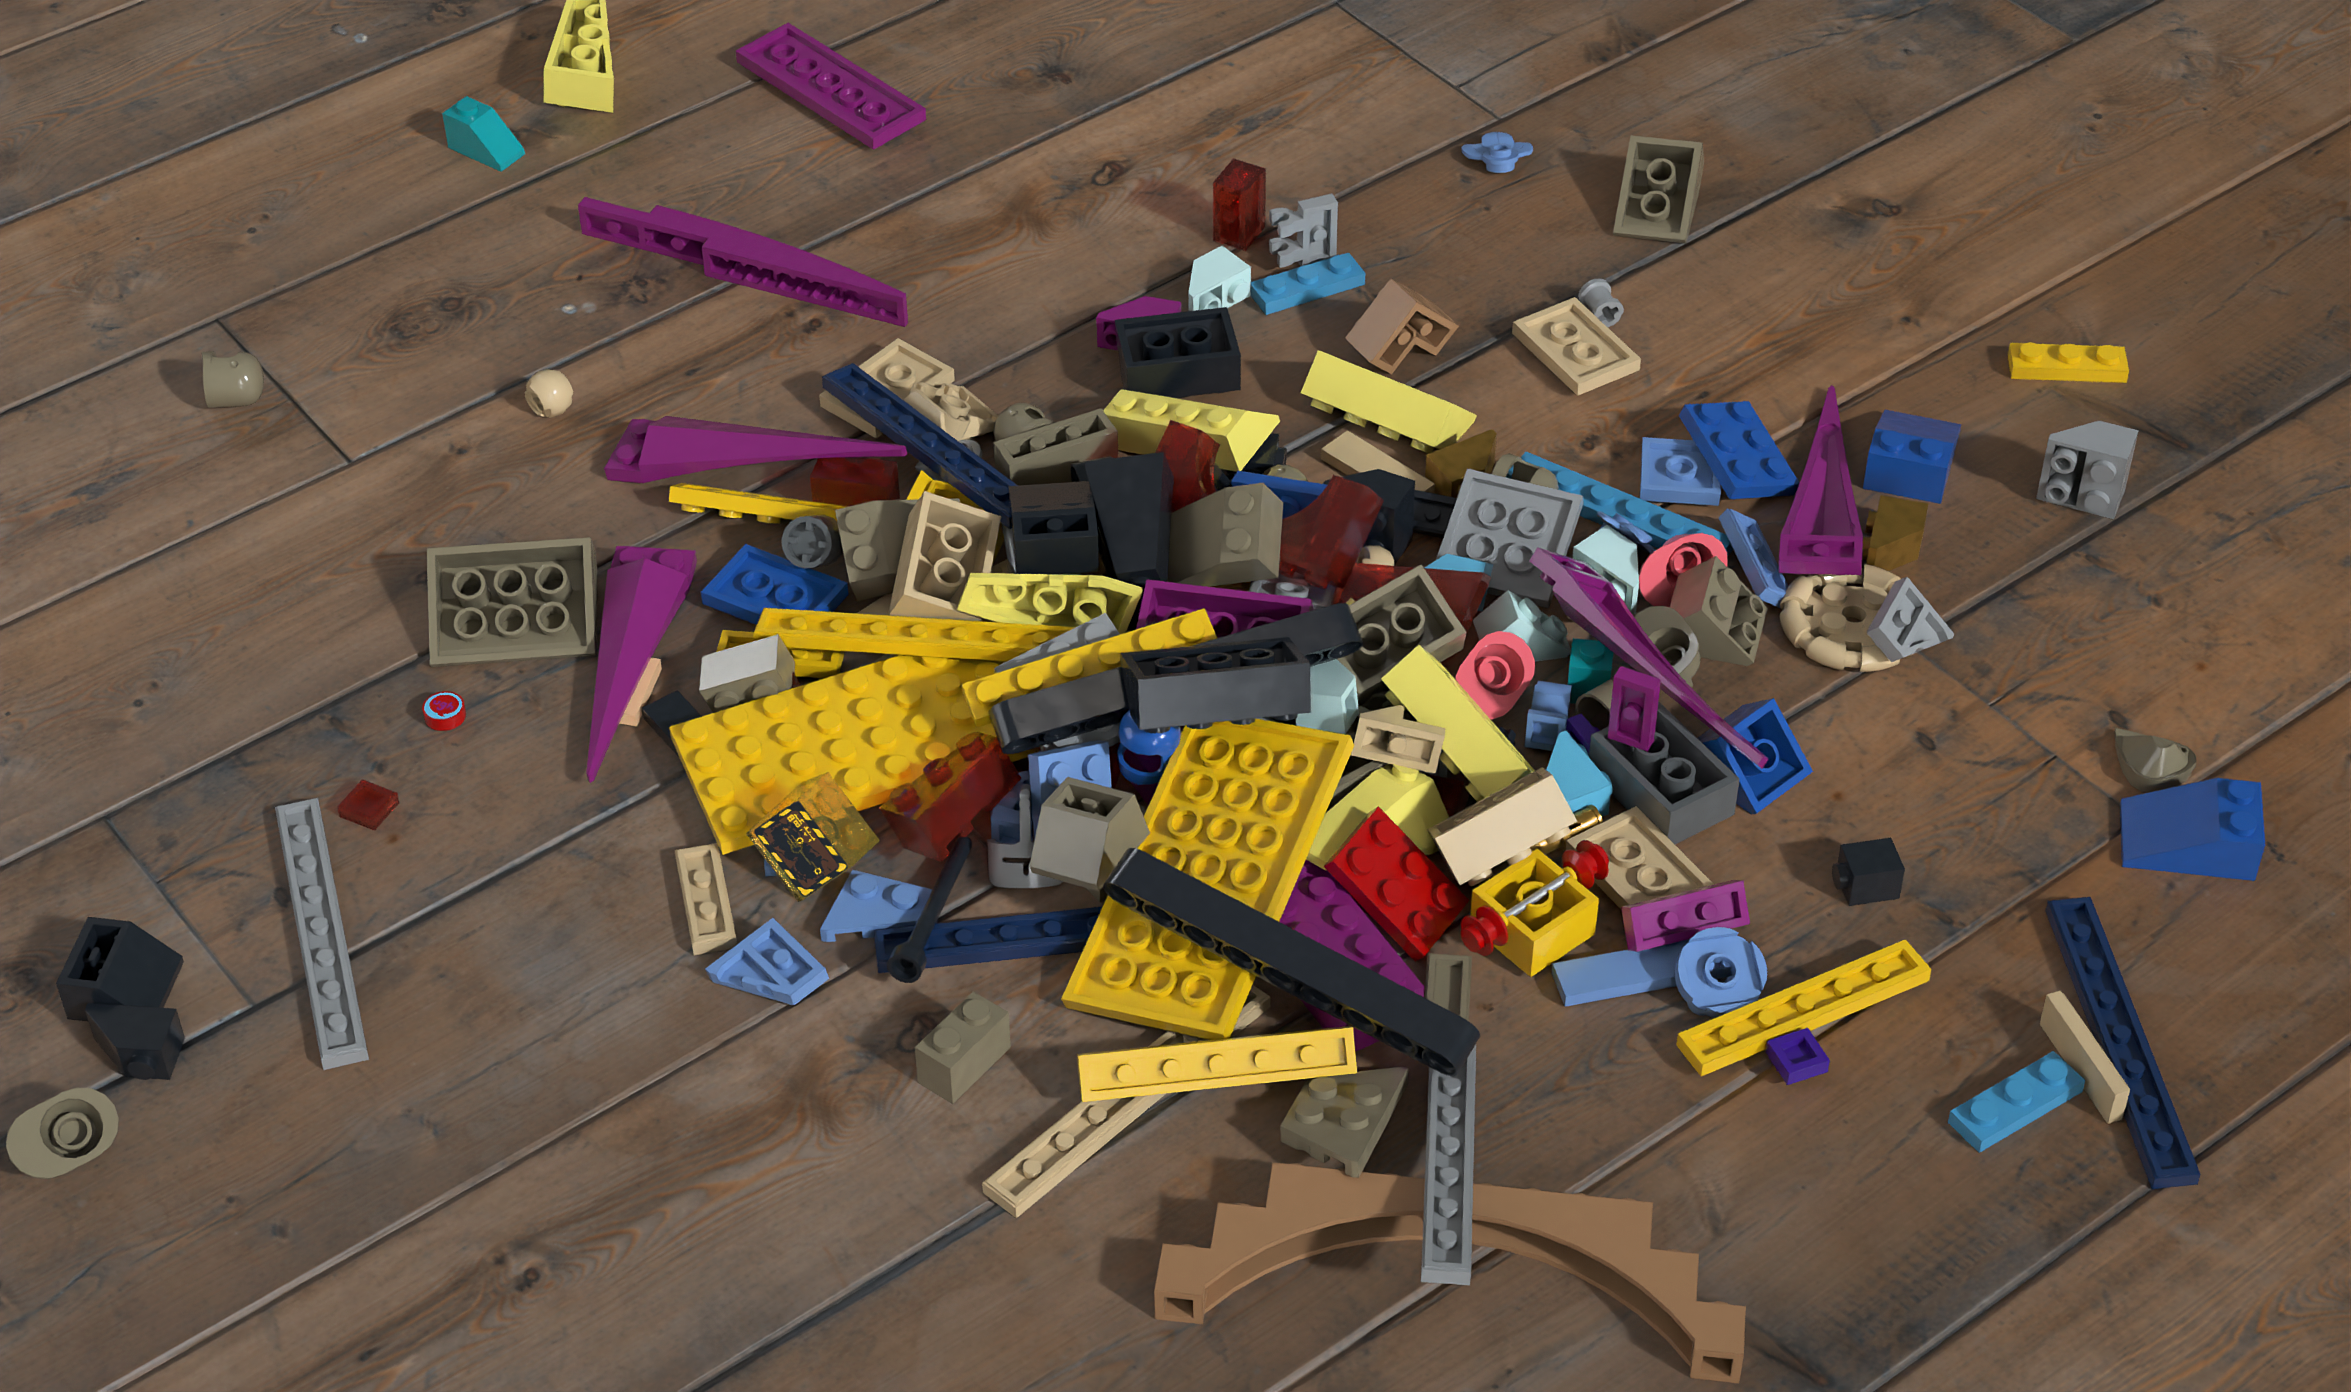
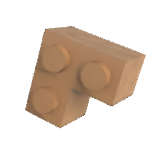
[1345,278,1459,374]

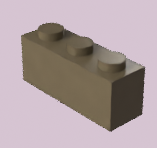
[994,408,1118,486]

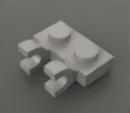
[1269,193,1338,268]

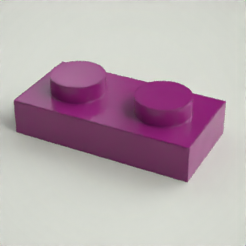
[1608,666,1661,752]

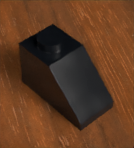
[85,1003,185,1080]

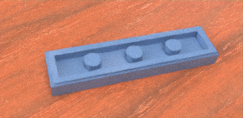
[1551,939,1732,1007]

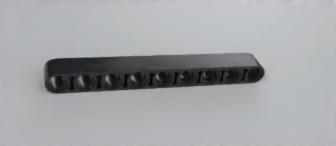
[988,603,1363,754]
[1103,848,1480,1076]

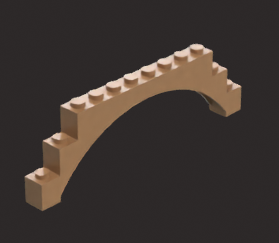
[1154,1162,1746,1383]

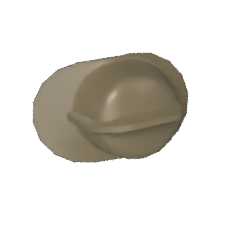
[1634,606,1701,687]
[6,1087,119,1179]

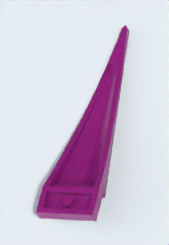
[1779,385,1863,575]
[604,416,907,483]
[586,546,697,783]
[1529,547,1768,769]

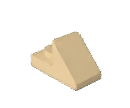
[1351,705,1445,773]

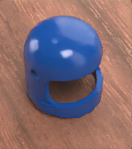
[1117,710,1181,785]

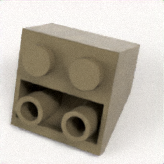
[1670,556,1768,666]
[1030,777,1150,891]

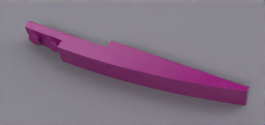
[578,197,908,327]

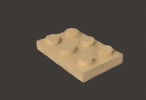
[1512,297,1641,396]
[819,338,955,438]
[1566,806,1714,909]

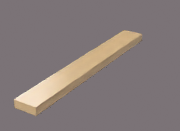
[982,985,1270,1218]

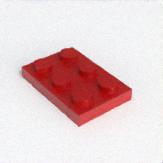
[1324,806,1469,962]

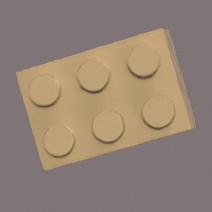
[888,491,1001,621]
[1427,767,1577,886]

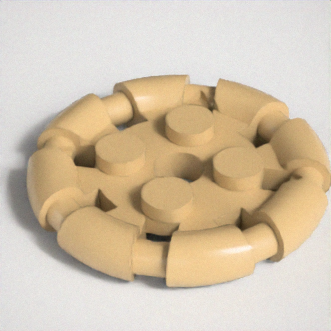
[1780,564,1913,672]

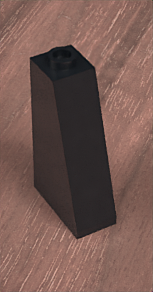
[1085,452,1174,598]

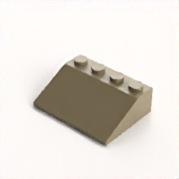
[427,537,598,667]

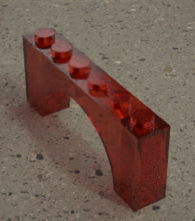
[1155,420,1384,590]

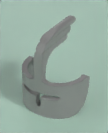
[987,784,1063,888]

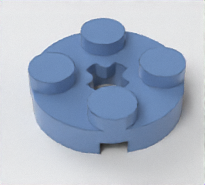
[1674,927,1767,1018]

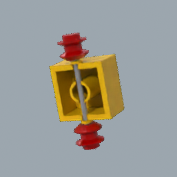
[1460,840,1609,977]

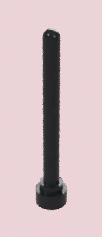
[887,836,972,983]

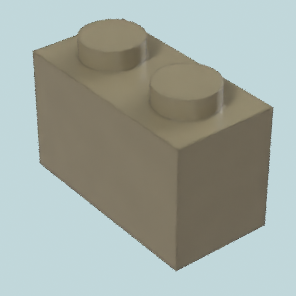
[699,634,795,713]
[915,991,1011,1104]

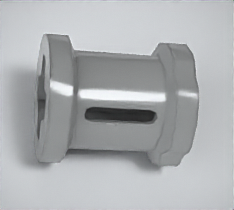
[1578,279,1624,327]

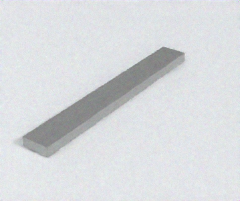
[275,798,369,1070]
[1421,1045,1476,1285]

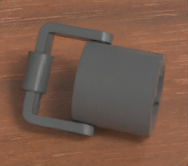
[782,515,843,568]

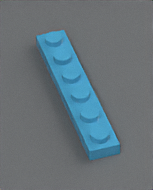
[1506,452,1733,557]

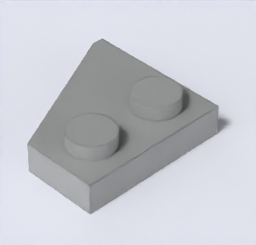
[1867,577,1955,662]

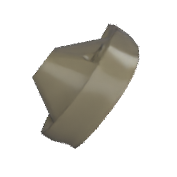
[2114,728,2197,793]

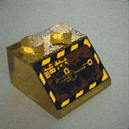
[746,772,880,902]

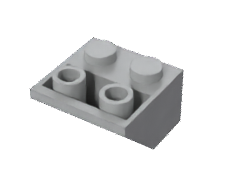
[2036,421,2139,519]

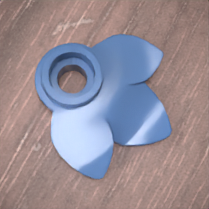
[1461,132,1533,173]
[1596,511,1656,554]

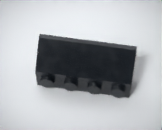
[1120,637,1311,733]

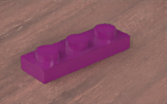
[1621,880,1750,952]

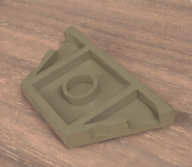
[1280,1067,1409,1178]

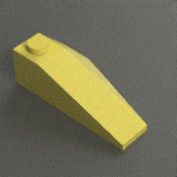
[957,573,1143,634]
[1306,764,1449,870]

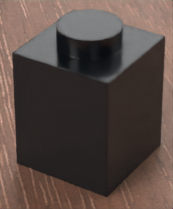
[1832,837,1905,906]

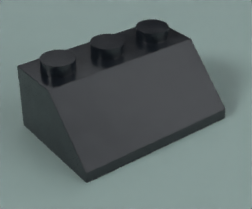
[1115,307,1241,398]

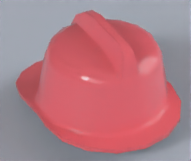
[1639,533,1728,607]
[1455,631,1535,720]

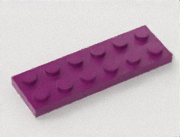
[735,23,926,150]

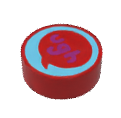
[422,691,466,731]

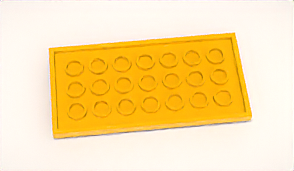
[669,655,1042,855]
[1061,718,1354,1040]

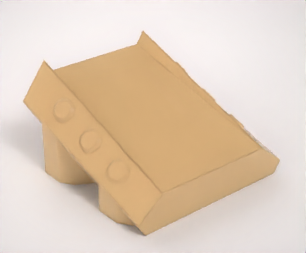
[903,382,998,441]

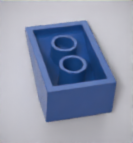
[1863,410,1962,504]
[2120,778,2265,881]

